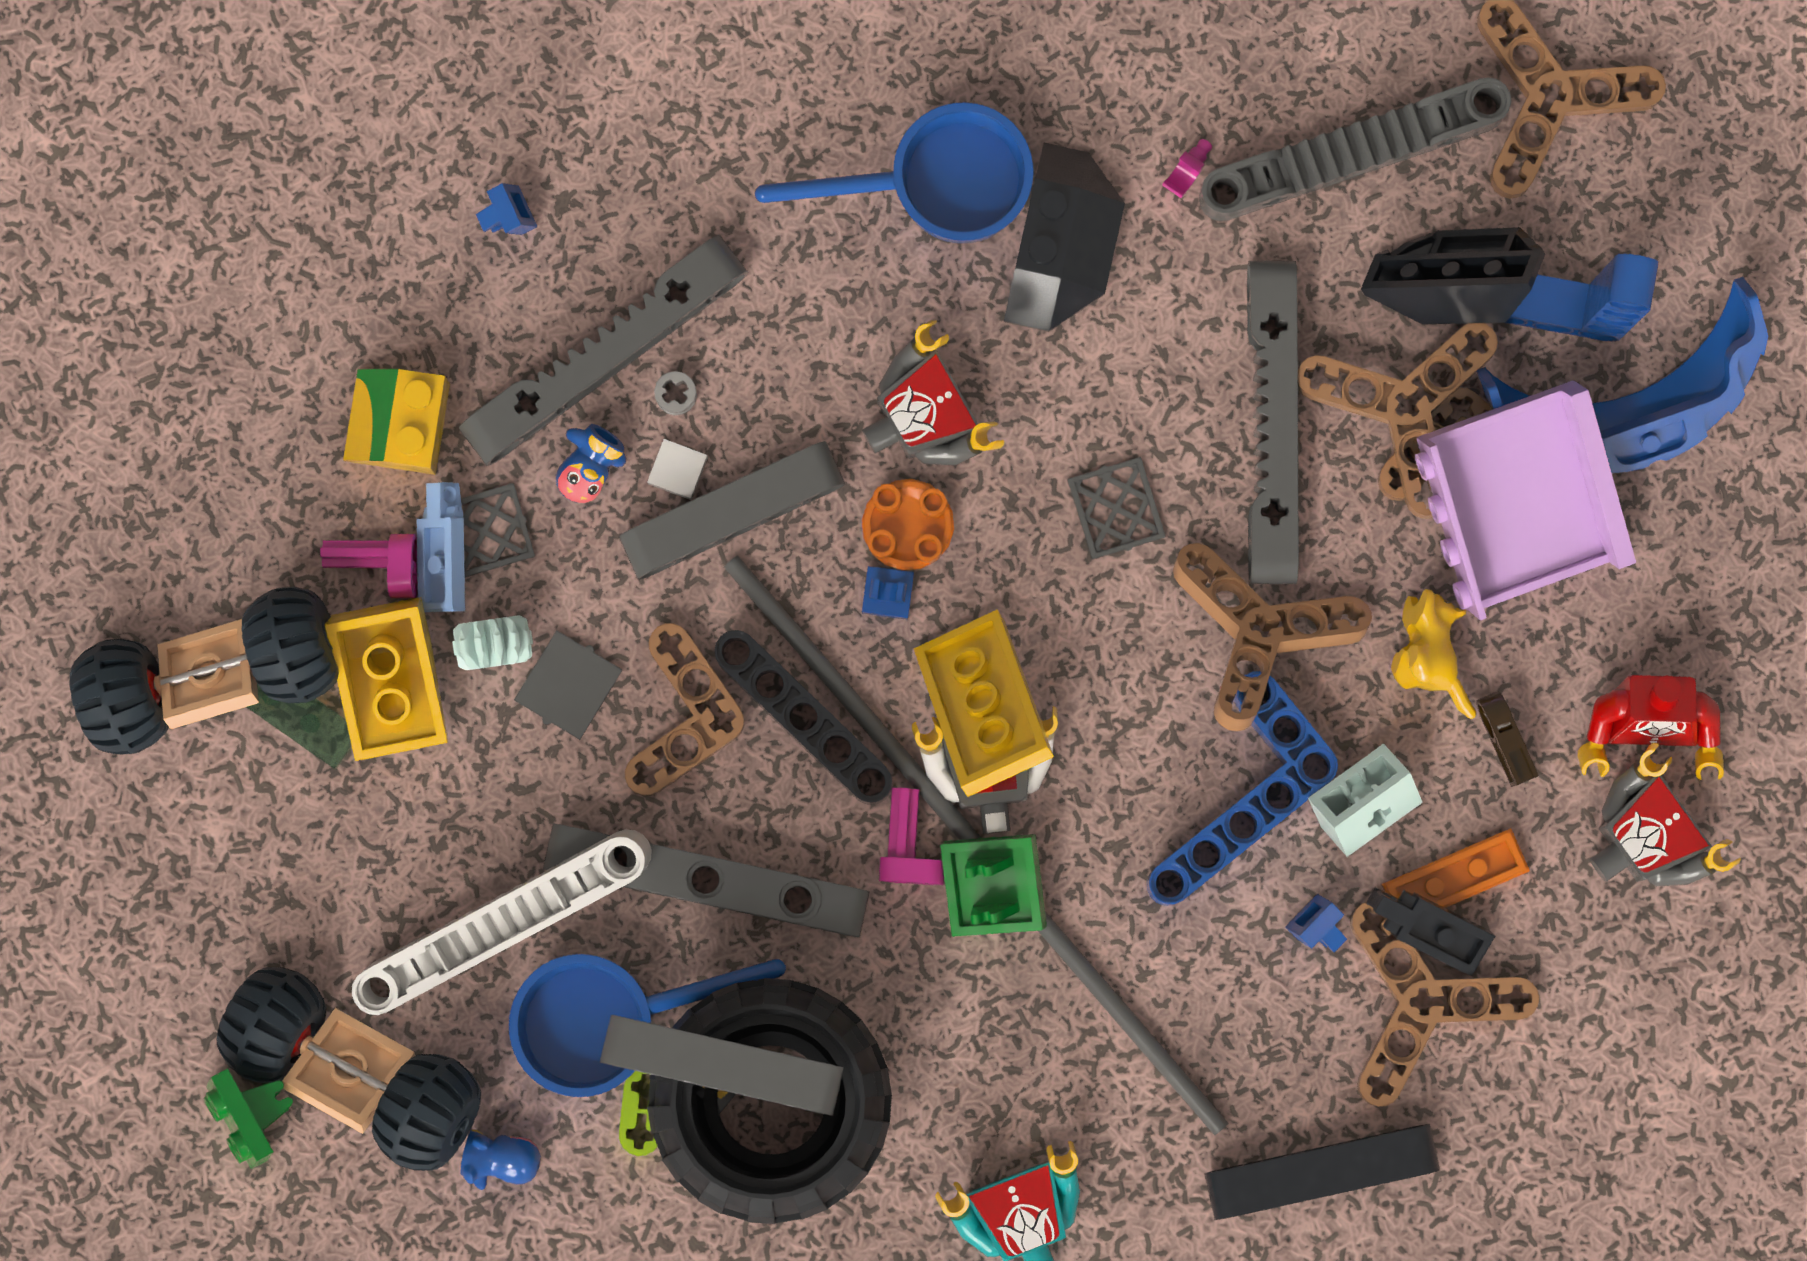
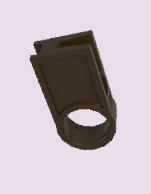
[1476,691,1539,787]

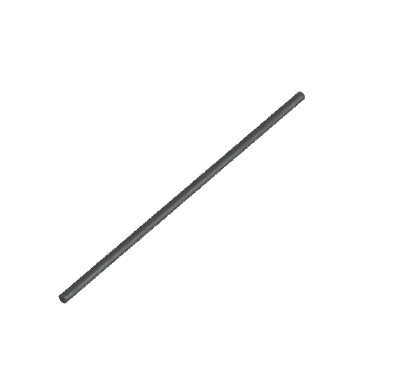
[724,555,1229,1136]

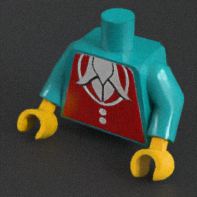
[935,1141,1080,1261]

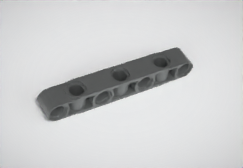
[543,823,870,938]

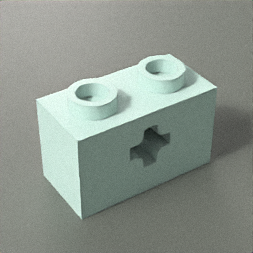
[1308,744,1423,857]

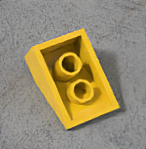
[325,597,448,761]

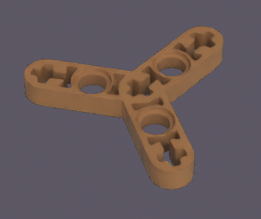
[1477,0,1666,199]
[1298,323,1498,519]
[1173,543,1372,731]
[1350,902,1539,1107]

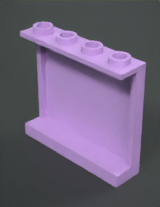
[1415,381,1636,620]

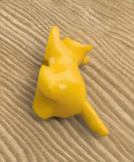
[1391,589,1476,719]

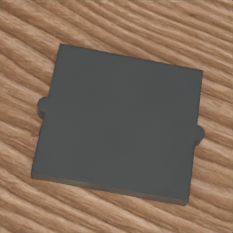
[514,630,623,740]

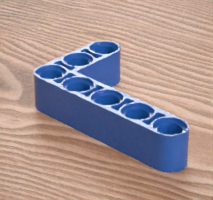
[1504,254,1659,342]
[1146,671,1338,906]

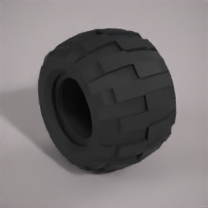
[647,978,892,1224]

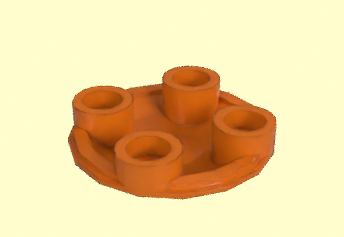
[862,479,954,571]

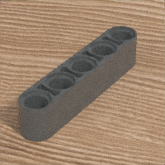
[618,441,846,580]
[600,1014,844,1115]

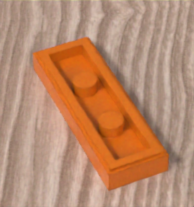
[1381,828,1530,908]

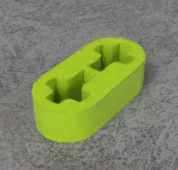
[619,1071,658,1156]

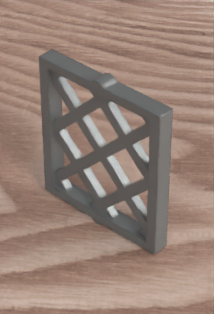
[1067,457,1166,560]
[461,483,535,578]

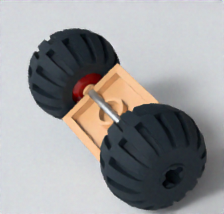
[69,587,339,755]
[216,967,481,1171]

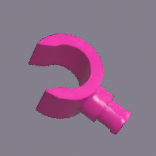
[1162,139,1212,198]

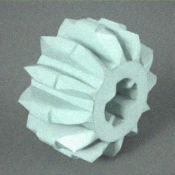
[452,615,533,670]

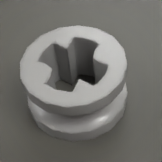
[654,371,697,416]

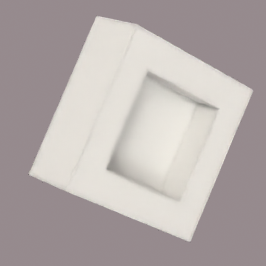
[647,439,708,500]

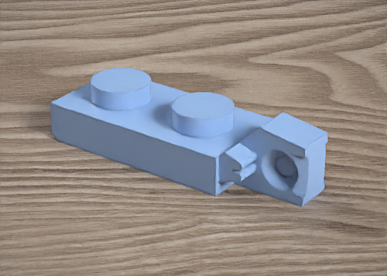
[417,482,465,612]

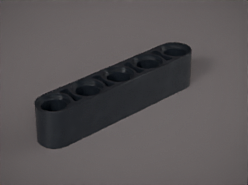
[714,630,892,805]
[1204,1124,1440,1220]

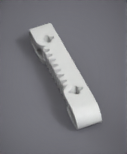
[352,829,652,1015]

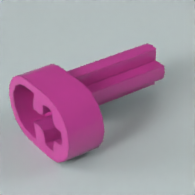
[320,534,418,598]
[879,788,945,885]

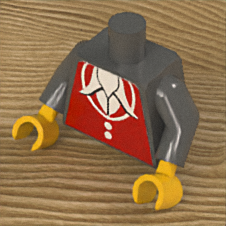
[862,320,1004,466]
[1590,743,1741,887]

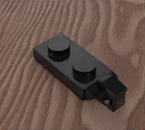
[1366,887,1496,976]

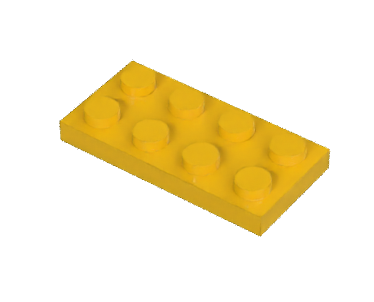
[913,609,1054,797]

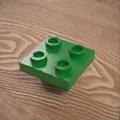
[940,834,1047,937]
[203,1068,293,1169]

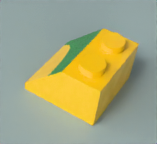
[343,369,450,475]

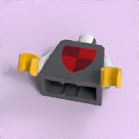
[912,705,1058,834]

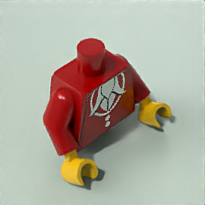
[1577,675,1724,780]

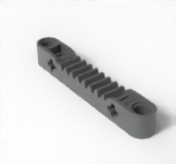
[1199,77,1511,221]
[459,235,748,466]
[1247,261,1299,584]

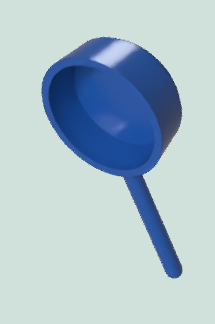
[755,102,1033,244]
[509,954,786,1097]

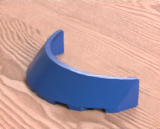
[1476,276,1768,473]

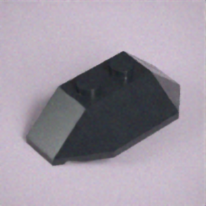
[1004,143,1125,332]
[1361,227,1545,325]

